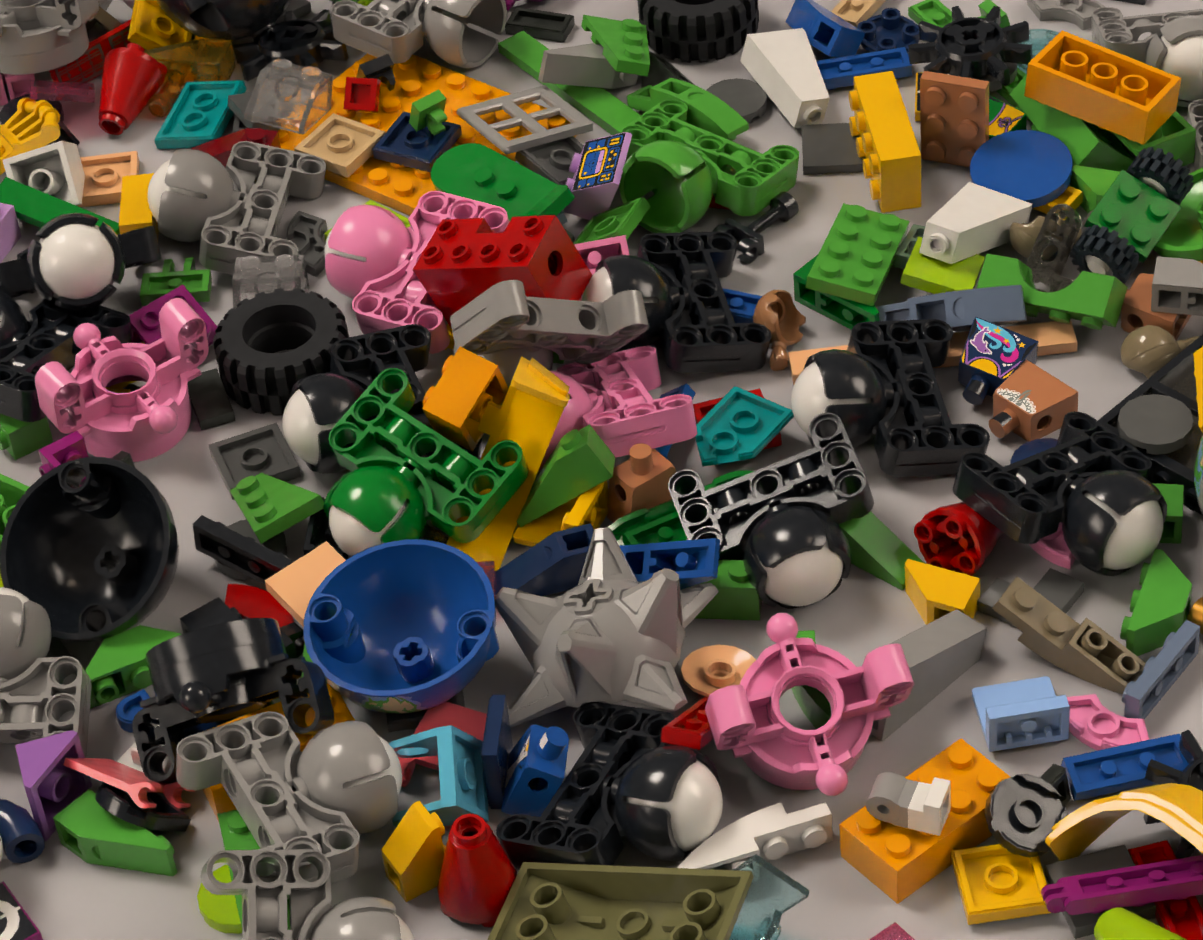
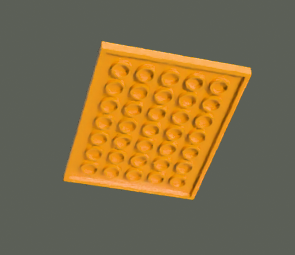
[276,53,577,216]

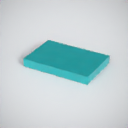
[154,80,247,149]

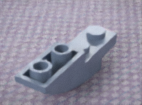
[878,285,1027,332]

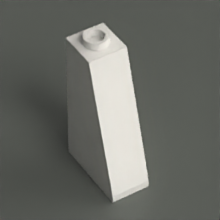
[740,28,830,128]
[919,182,1033,264]

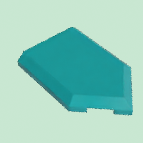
[695,386,794,467]

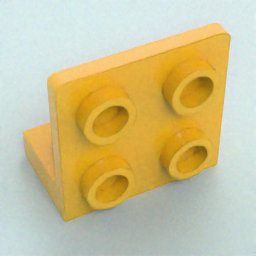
[513,480,608,547]

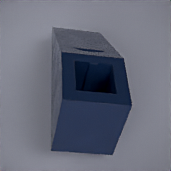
[488,523,594,608]

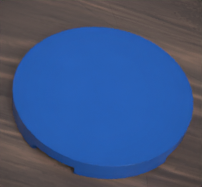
[970,130,1073,208]

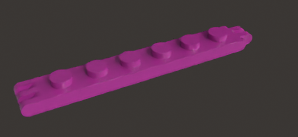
[1041,855,1203,915]

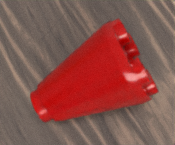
[98,43,168,135]
[914,502,1004,576]
[437,814,517,927]

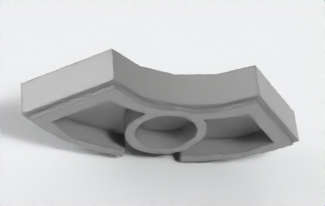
[1027,0,1105,30]

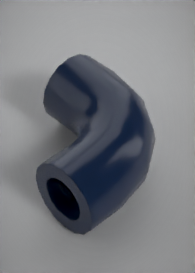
[0,799,45,863]

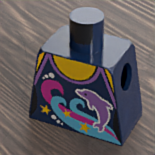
[958,317,1039,405]

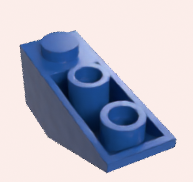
[785,0,865,58]

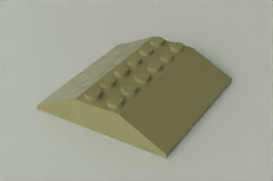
[488,862,754,940]

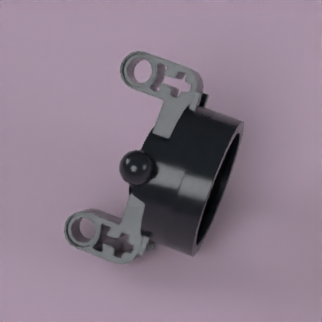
[132,618,335,783]

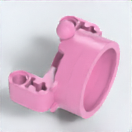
[35,298,209,462]
[705,613,914,796]

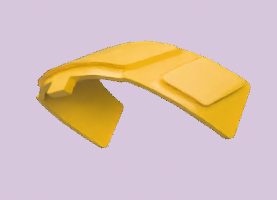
[447,356,570,576]
[1045,783,1203,861]

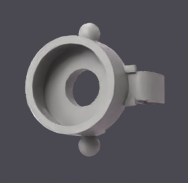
[0,0,99,75]

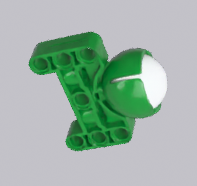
[323,368,529,557]

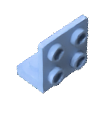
[972,676,1070,752]

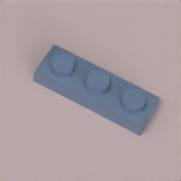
[1122,620,1200,719]

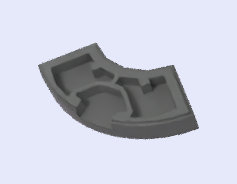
[286,211,327,277]

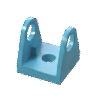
[389,725,489,827]

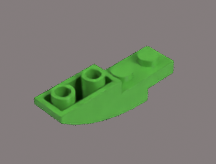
[627,78,749,141]

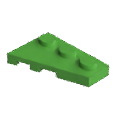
[581,15,650,77]
[230,473,324,544]

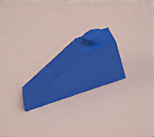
[620,538,720,590]

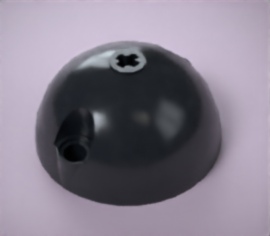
[156,0,291,40]
[0,457,179,643]

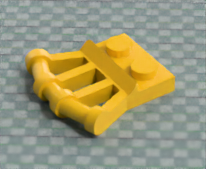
[0,97,60,175]

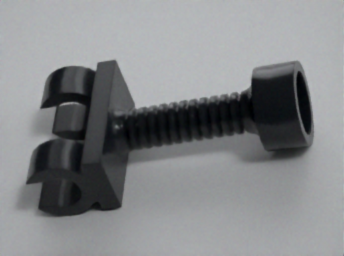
[712,192,799,264]

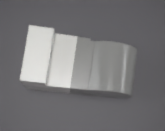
[866,772,951,836]

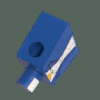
[501,724,569,817]

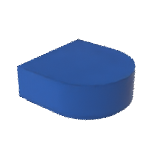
[116,689,150,733]

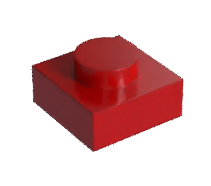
[343,77,381,113]

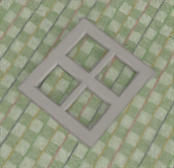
[456,85,593,154]

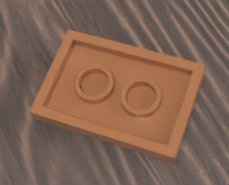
[920,71,989,168]

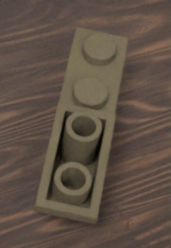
[992,576,1146,694]

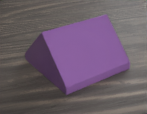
[15,730,92,841]

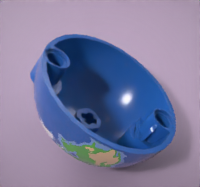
[303,539,499,714]

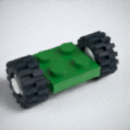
[1070,147,1194,284]

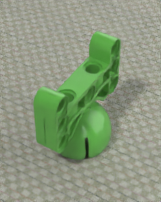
[619,99,799,233]

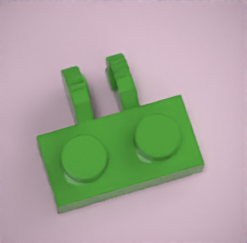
[140,257,212,306]

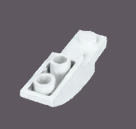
[677,802,833,879]

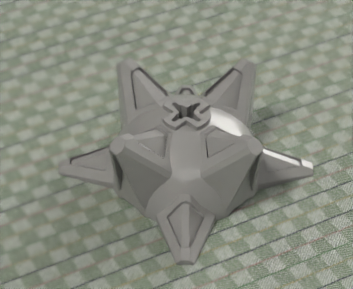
[495,528,719,728]

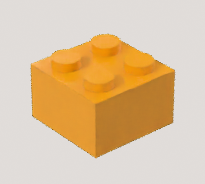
[422,346,509,452]

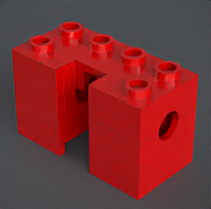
[413,215,593,329]

